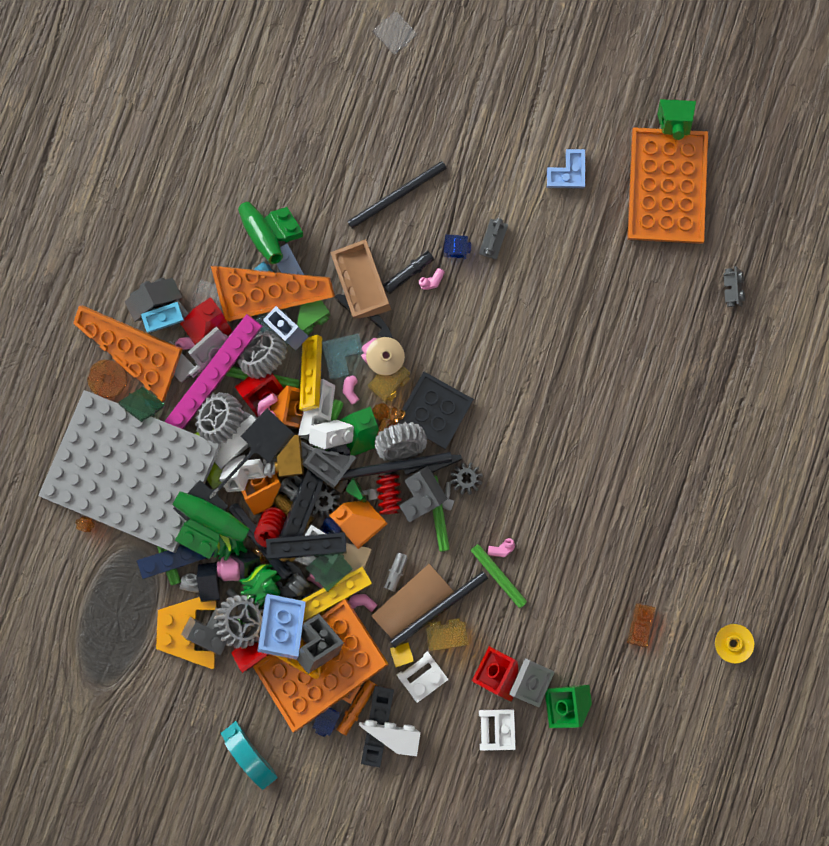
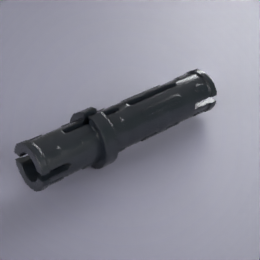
[383,250,435,294]

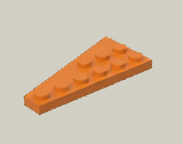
[211,266,335,322]
[73,305,183,402]

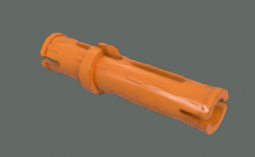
[336,680,378,736]

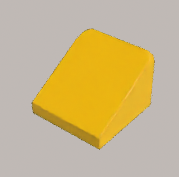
[390,642,414,667]

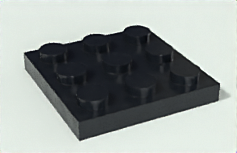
[396,372,474,450]

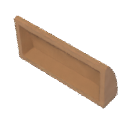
[330,239,392,319]
[371,564,454,639]

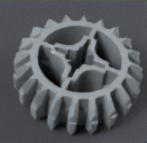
[238,330,287,379]
[195,392,244,444]
[375,422,427,462]
[214,595,264,649]

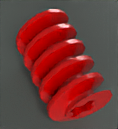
[376,474,402,515]
[254,507,286,547]

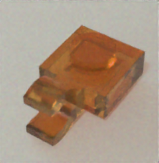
[377,406,405,436]

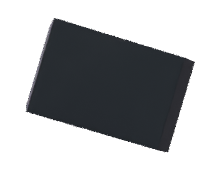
[196,562,220,602]

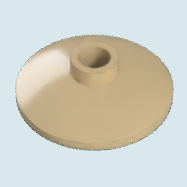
[366,337,405,376]

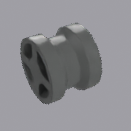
[286,572,310,596]

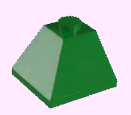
[339,407,380,456]
[545,685,592,728]

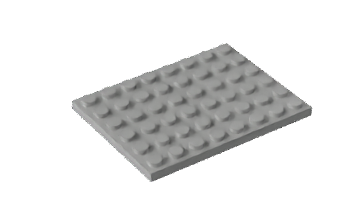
[38,390,221,553]

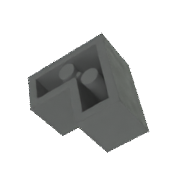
[125,278,183,322]
[399,466,447,522]
[181,608,238,655]
[296,614,344,674]

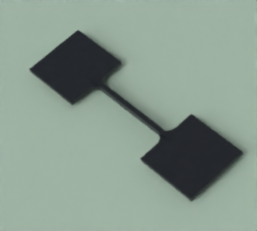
[173,408,295,521]

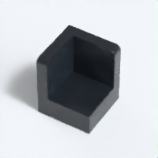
[231,548,260,579]

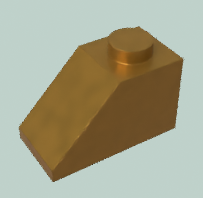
[274,435,304,477]

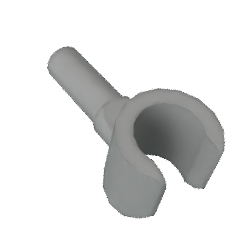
[442,482,454,510]
[363,489,379,501]

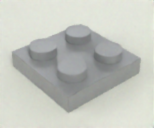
[509,658,555,707]

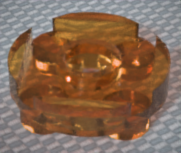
[87,359,127,398]

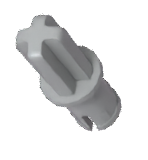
[263,455,277,478]
[384,553,408,592]

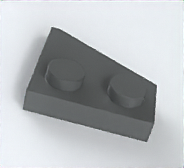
[302,448,356,488]

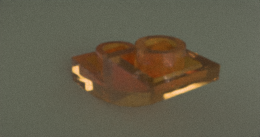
[627,603,655,648]

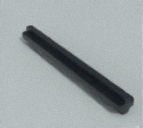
[229,503,292,580]

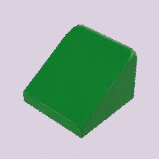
[346,478,367,503]

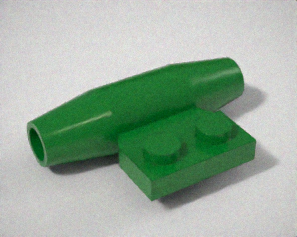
[238,202,303,264]
[172,491,250,559]

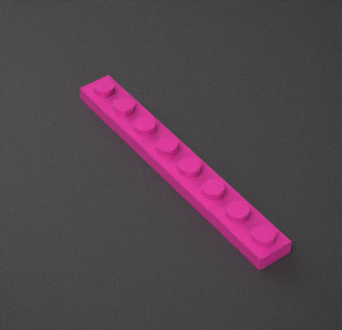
[164,314,263,430]

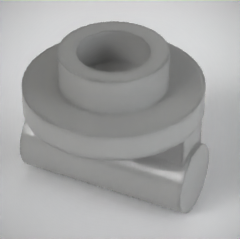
[180,573,199,593]

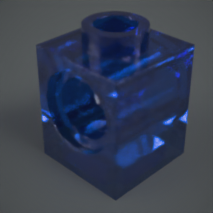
[444,234,471,259]
[312,708,341,737]

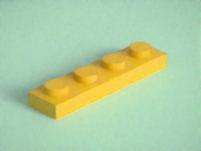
[299,335,322,412]
[301,566,372,622]

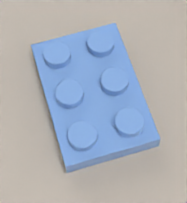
[258,594,306,659]

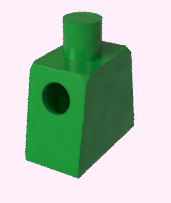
[657,99,696,140]

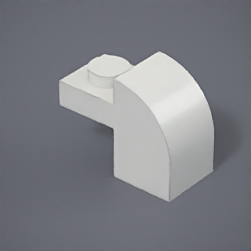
[219,455,266,492]

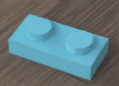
[141,302,184,333]

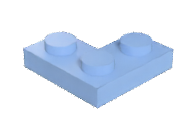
[547,149,585,188]

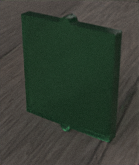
[118,387,165,422]
[306,554,353,592]

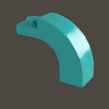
[221,721,278,790]

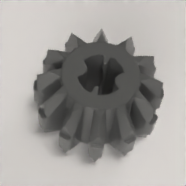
[450,462,483,495]
[313,485,341,518]

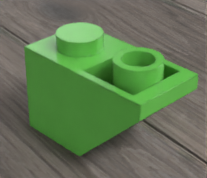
[297,300,331,335]

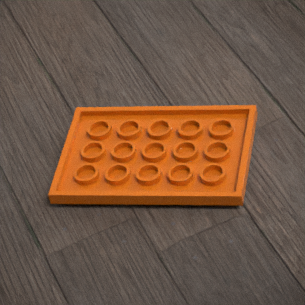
[627,128,708,244]
[253,599,389,733]

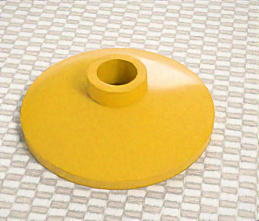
[715,624,754,663]

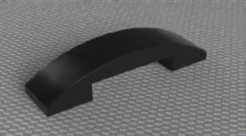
[335,294,393,339]
[361,686,394,768]

